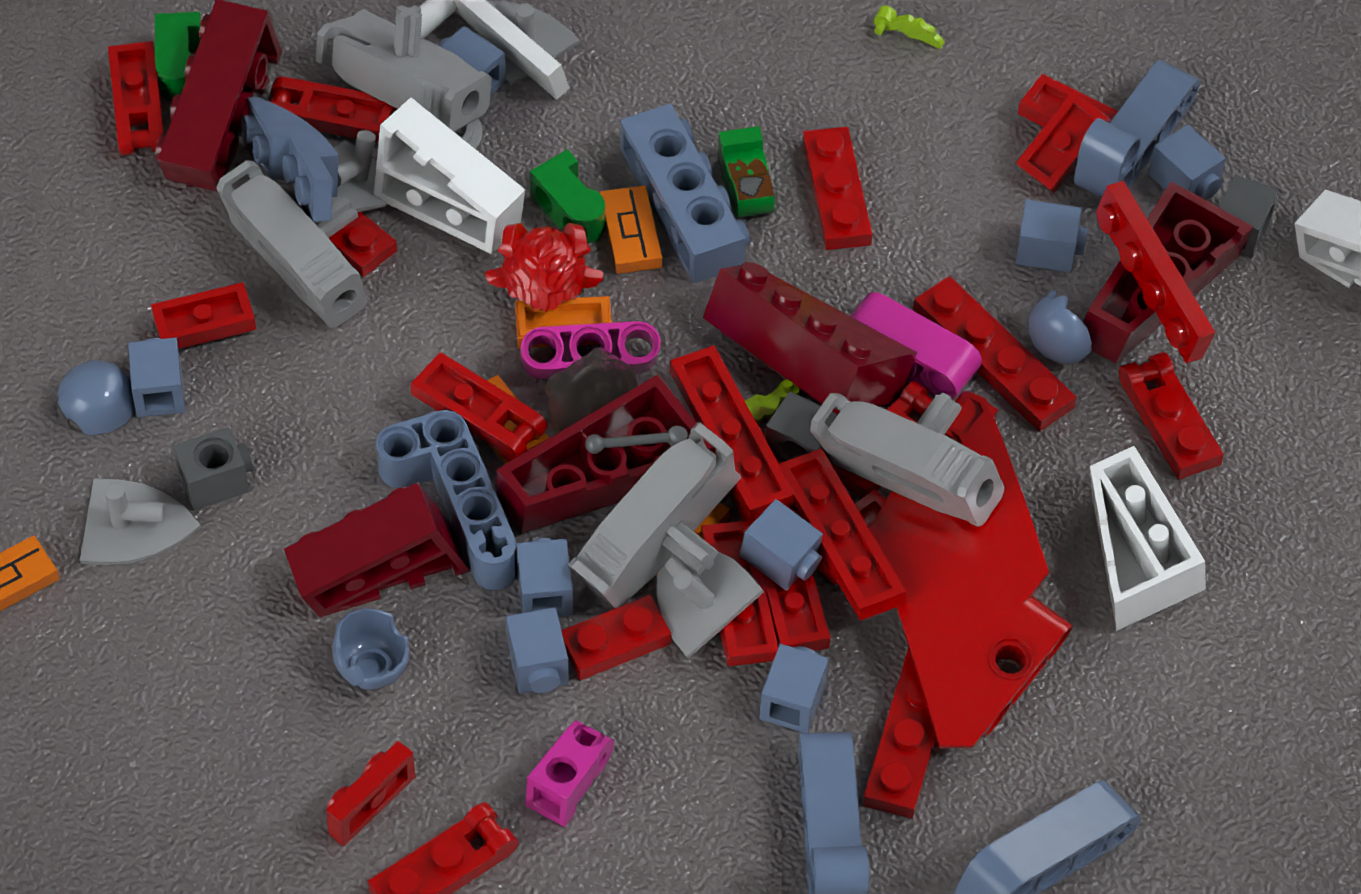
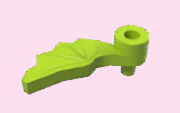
[873,6,945,49]
[745,379,800,424]

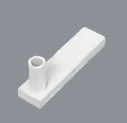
[419,0,570,100]

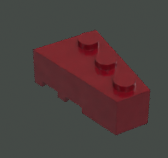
[284,482,470,617]

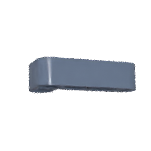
[1074,60,1201,198]
[376,410,517,591]
[798,732,869,894]
[953,780,1141,894]

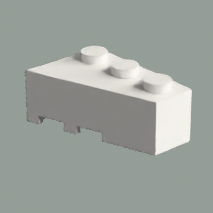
[373,97,525,254]
[1294,189,1361,288]
[1090,446,1206,631]

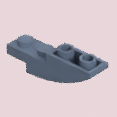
[241,97,338,222]

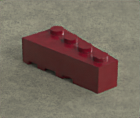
[155,0,282,192]
[1083,181,1253,364]
[702,262,918,415]
[494,374,715,533]

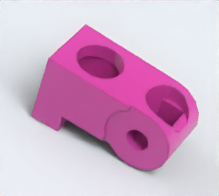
[525,720,614,827]

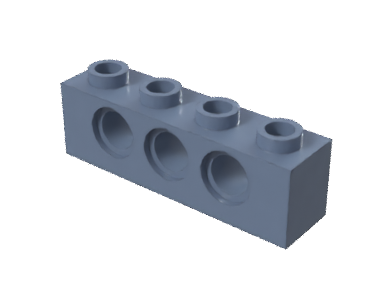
[620,103,750,284]

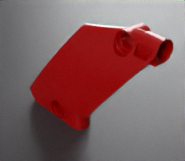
[870,391,1073,748]

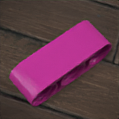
[850,292,982,400]
[520,321,661,379]

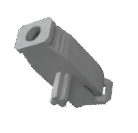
[316,5,492,132]
[216,160,368,328]
[810,393,1005,527]
[568,422,741,609]

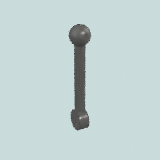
[585,426,688,454]

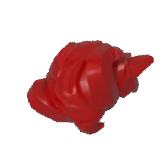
[485,223,604,312]

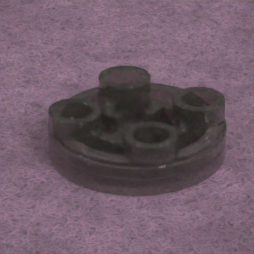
[545,348,638,433]

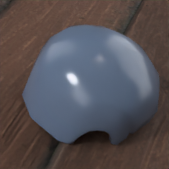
[1027,290,1092,364]
[57,360,135,435]
[332,607,409,690]

